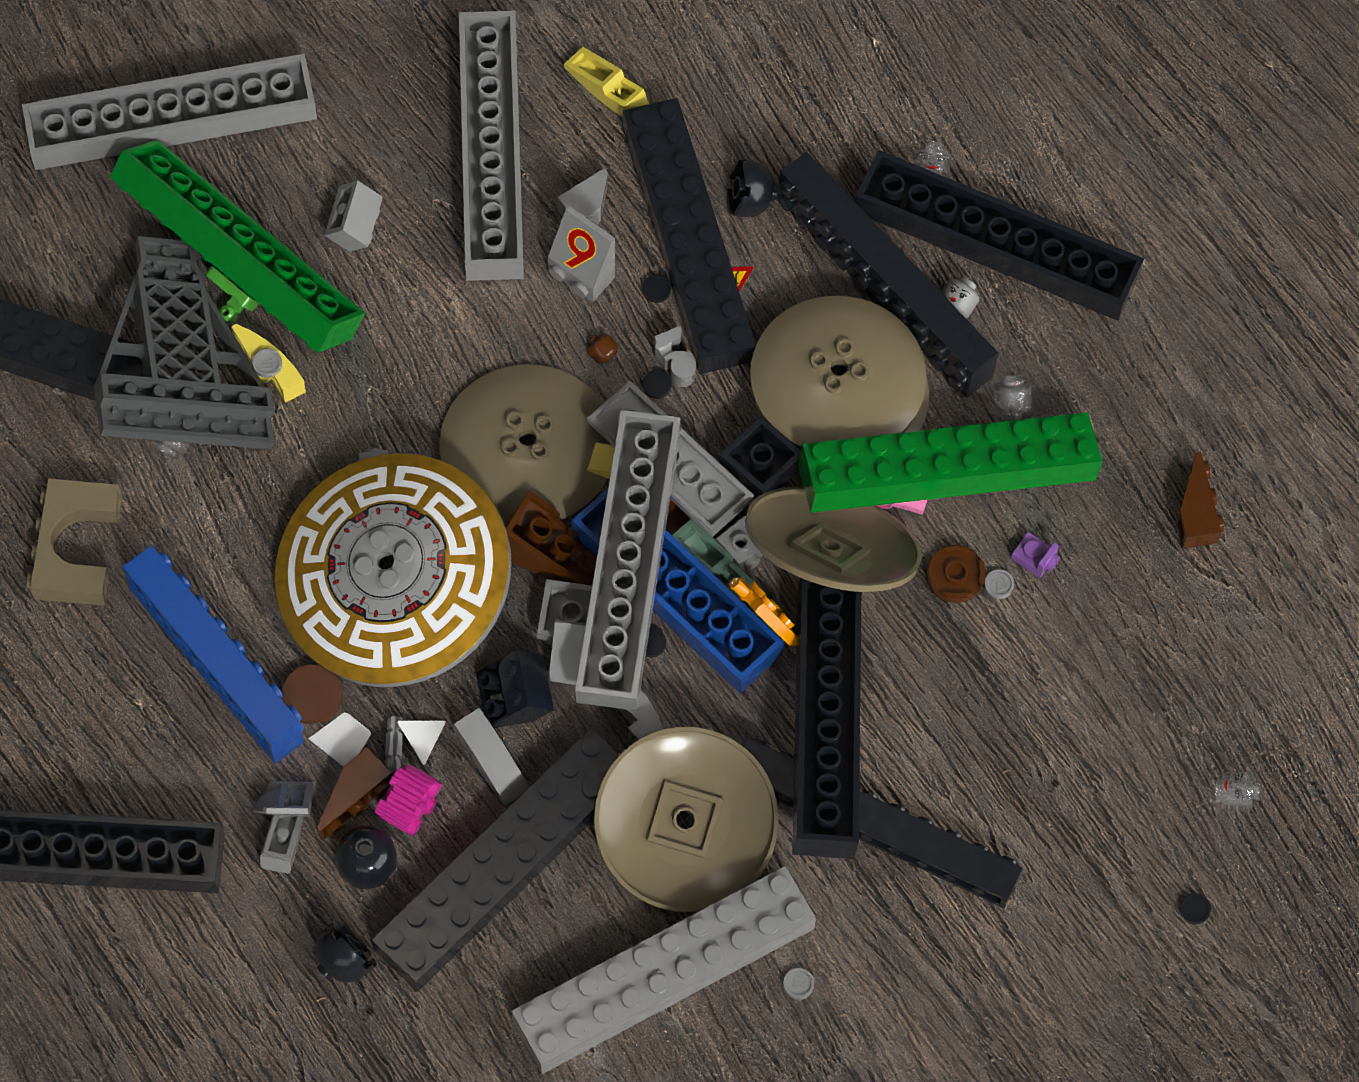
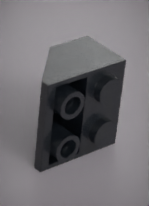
[476,650,554,728]

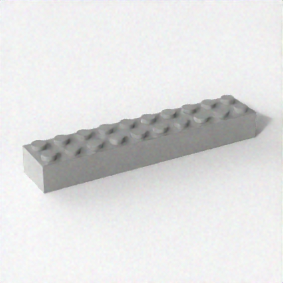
[459,11,524,281]
[22,53,317,170]
[575,410,681,711]
[511,866,816,1074]

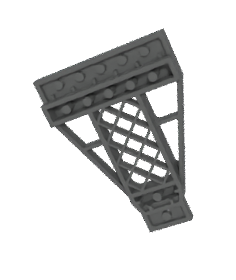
[94,236,275,449]

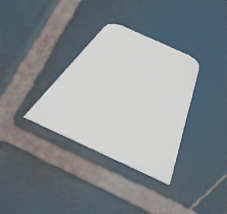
[308,712,371,767]

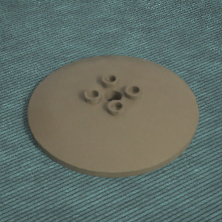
[750,295,927,449]
[439,364,611,524]
[745,487,922,592]
[594,727,779,912]

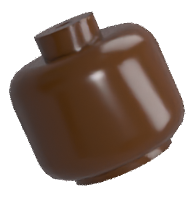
[587,333,619,364]

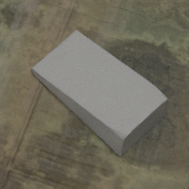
[549,619,586,685]
[260,815,305,874]

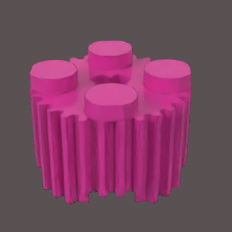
[375,764,443,836]

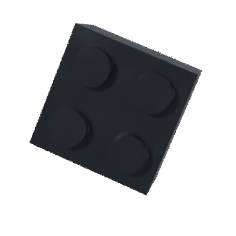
[719,416,801,500]

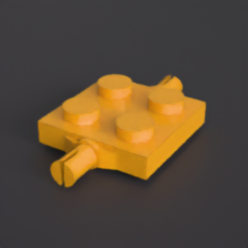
[729,577,798,647]

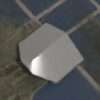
[254,781,313,817]

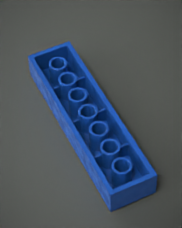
[572,488,784,693]
[122,545,304,764]

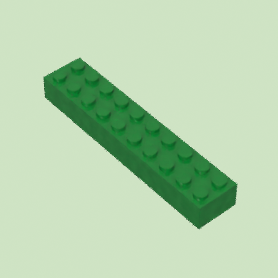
[110,140,365,353]
[798,412,1103,513]

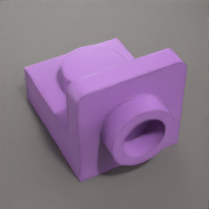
[1011,532,1060,578]

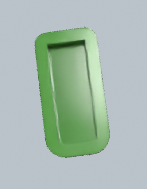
[205,265,259,323]

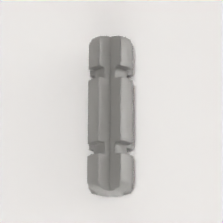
[384,716,404,776]

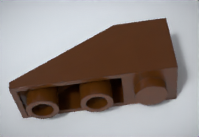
[1176,451,1224,549]
[317,747,392,840]

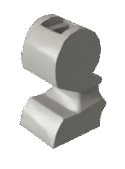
[654,325,696,387]

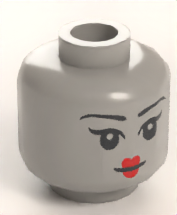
[941,277,980,319]

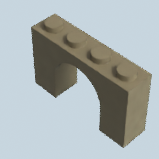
[27,478,123,606]

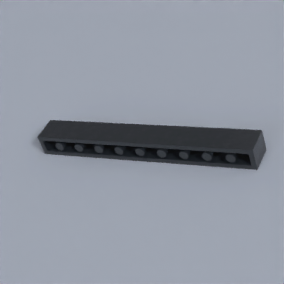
[741,737,1023,909]

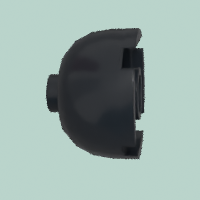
[727,160,777,217]
[335,826,397,889]
[315,921,377,983]

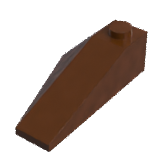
[504,490,597,586]

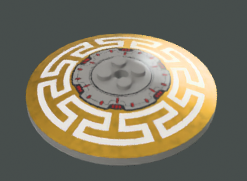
[275,453,512,687]

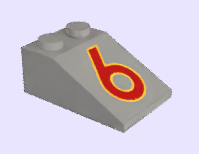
[548,206,615,302]

